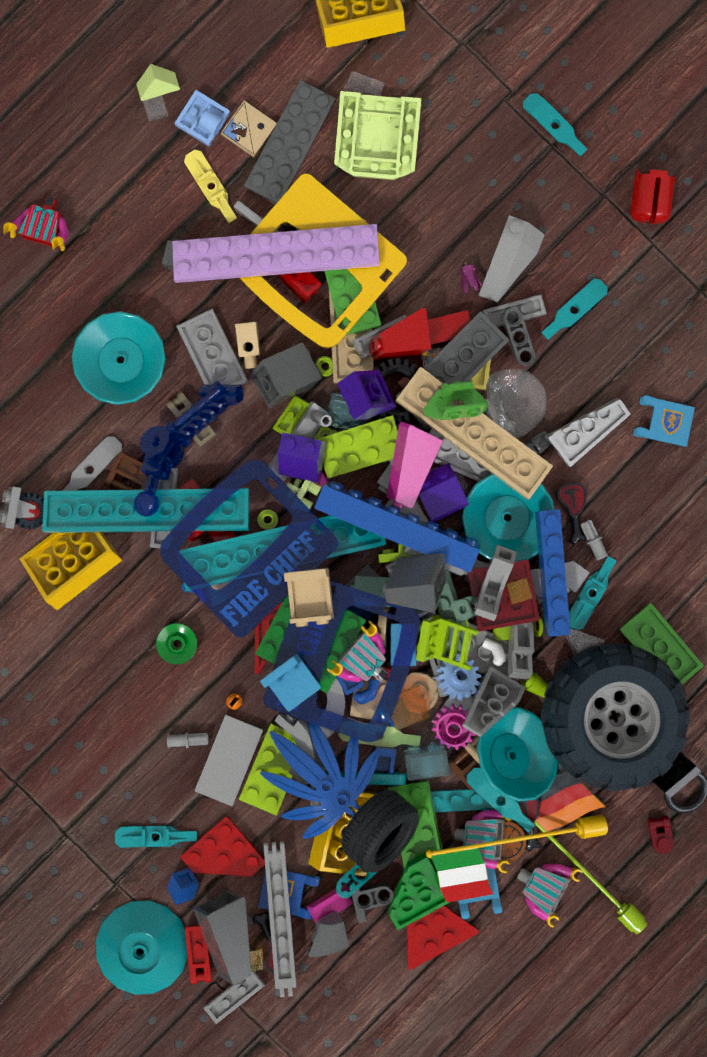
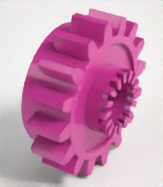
[432,703,476,750]

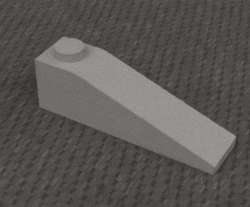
[478,215,544,303]

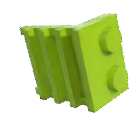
[416,615,479,671]

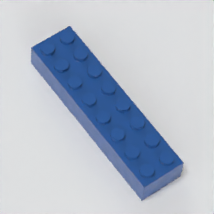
[315,481,480,573]

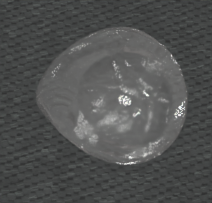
[486,369,547,438]

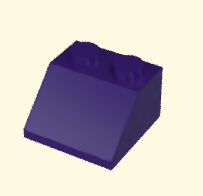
[337,370,396,420]
[278,433,327,483]
[419,463,469,522]

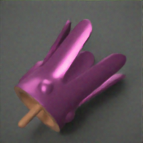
[459,261,483,294]

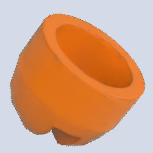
[226,693,243,710]

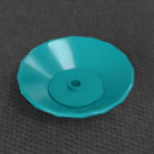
[72,311,166,405]
[462,474,555,562]
[477,707,558,802]
[96,900,188,995]

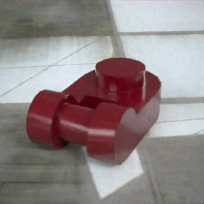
[647,815,673,854]

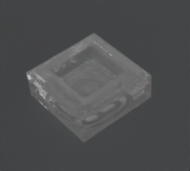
[143,95,169,122]

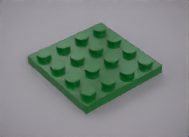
[255,593,367,693]

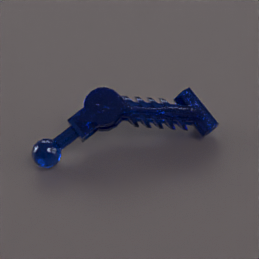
[133,381,244,517]

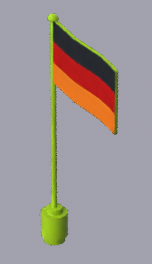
[534,771,647,934]

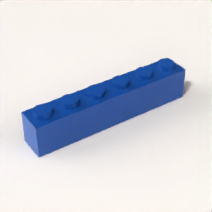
[535,510,571,637]

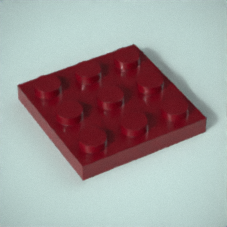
[467,559,540,631]

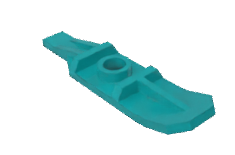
[523,93,587,157]
[541,279,608,340]
[569,556,617,631]
[467,768,535,832]
[115,826,197,848]

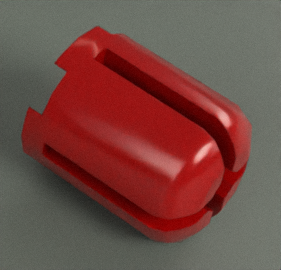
[630,170,676,224]

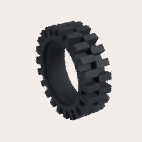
[373,358,418,423]

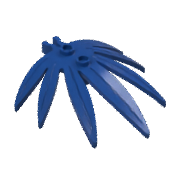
[260,715,380,839]

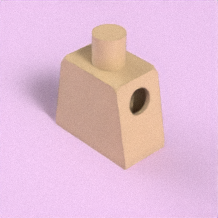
[235,322,261,369]

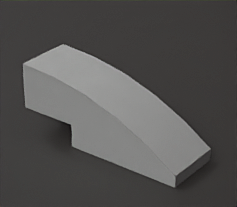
[508,622,534,679]

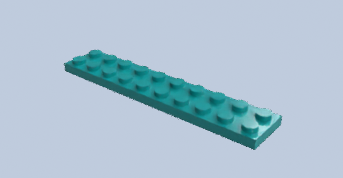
[42,488,249,533]
[176,516,386,592]

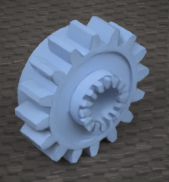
[435,654,481,700]

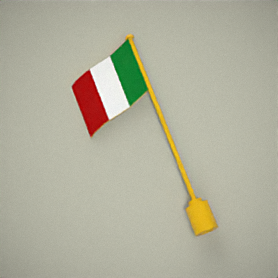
[426,814,608,902]

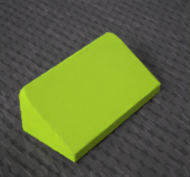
[273,395,310,435]

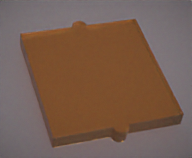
[385,685,429,730]

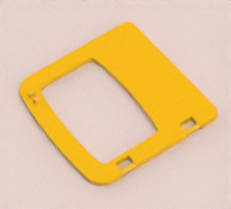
[240,174,407,348]

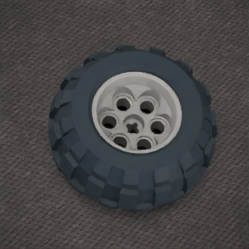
[541,643,690,791]

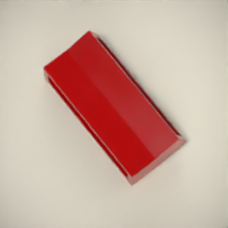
[428,310,470,345]

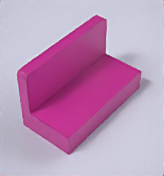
[307,885,353,923]

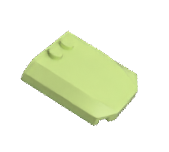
[334,91,421,180]

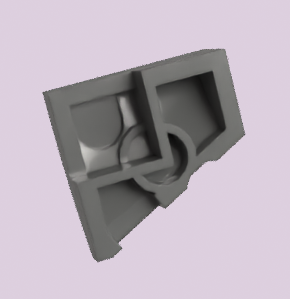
[307,910,349,957]

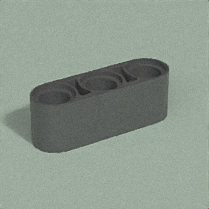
[501,308,535,366]

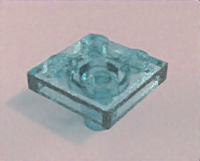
[328,393,369,430]

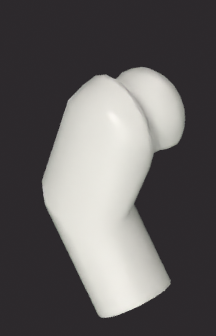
[481,637,506,666]

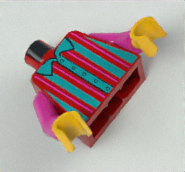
[3,197,69,251]

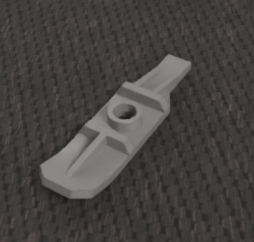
[63,437,122,491]

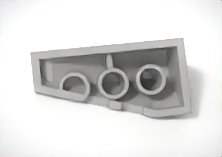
[462,666,526,737]

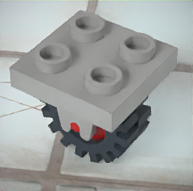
[0,487,44,529]

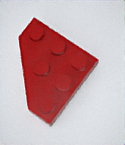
[180,815,265,877]

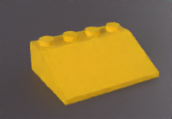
[315,0,405,48]
[20,532,122,610]
[308,790,377,876]

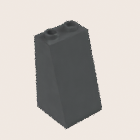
[193,890,251,985]

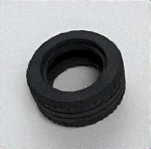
[341,790,419,873]

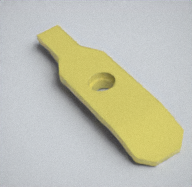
[184,150,237,224]

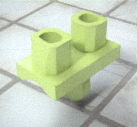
[286,478,322,512]

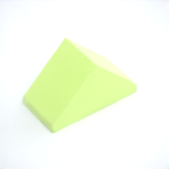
[137,64,180,101]

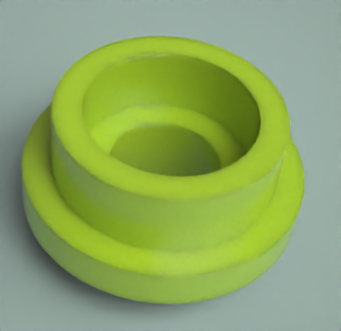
[315,356,333,377]
[258,510,278,530]

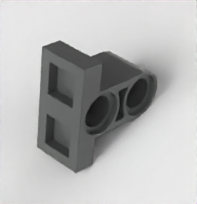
[349,876,393,923]

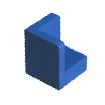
[375,746,396,774]
[167,868,199,905]

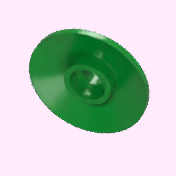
[156,623,197,664]

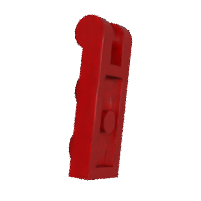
[185,924,212,984]

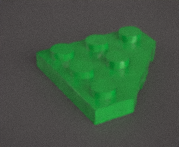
[388,853,450,930]

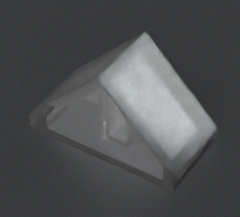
[563,629,604,656]

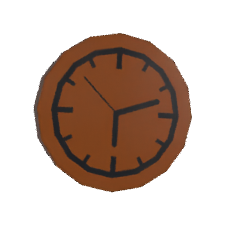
[498,820,526,862]

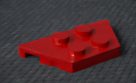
[407,905,479,970]

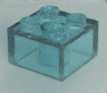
[403,743,450,780]

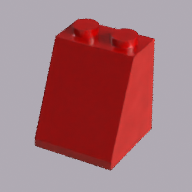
[368,308,431,360]

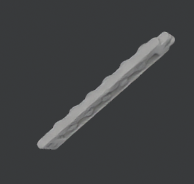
[264,841,296,997]

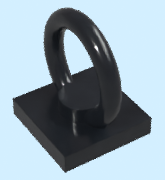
[651,752,707,813]

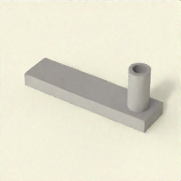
[267,401,332,481]

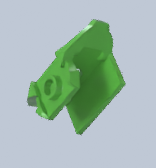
[423,380,489,420]

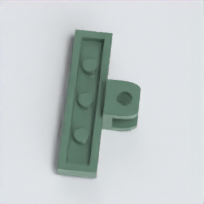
[437,570,477,654]

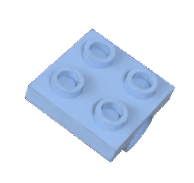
[174,90,231,147]

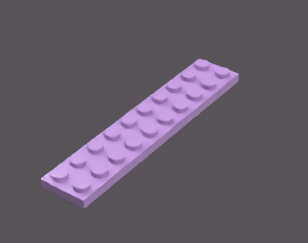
[172,224,380,283]

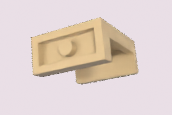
[284,568,334,627]

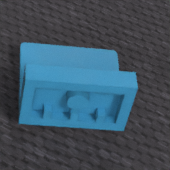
[260,654,321,711]

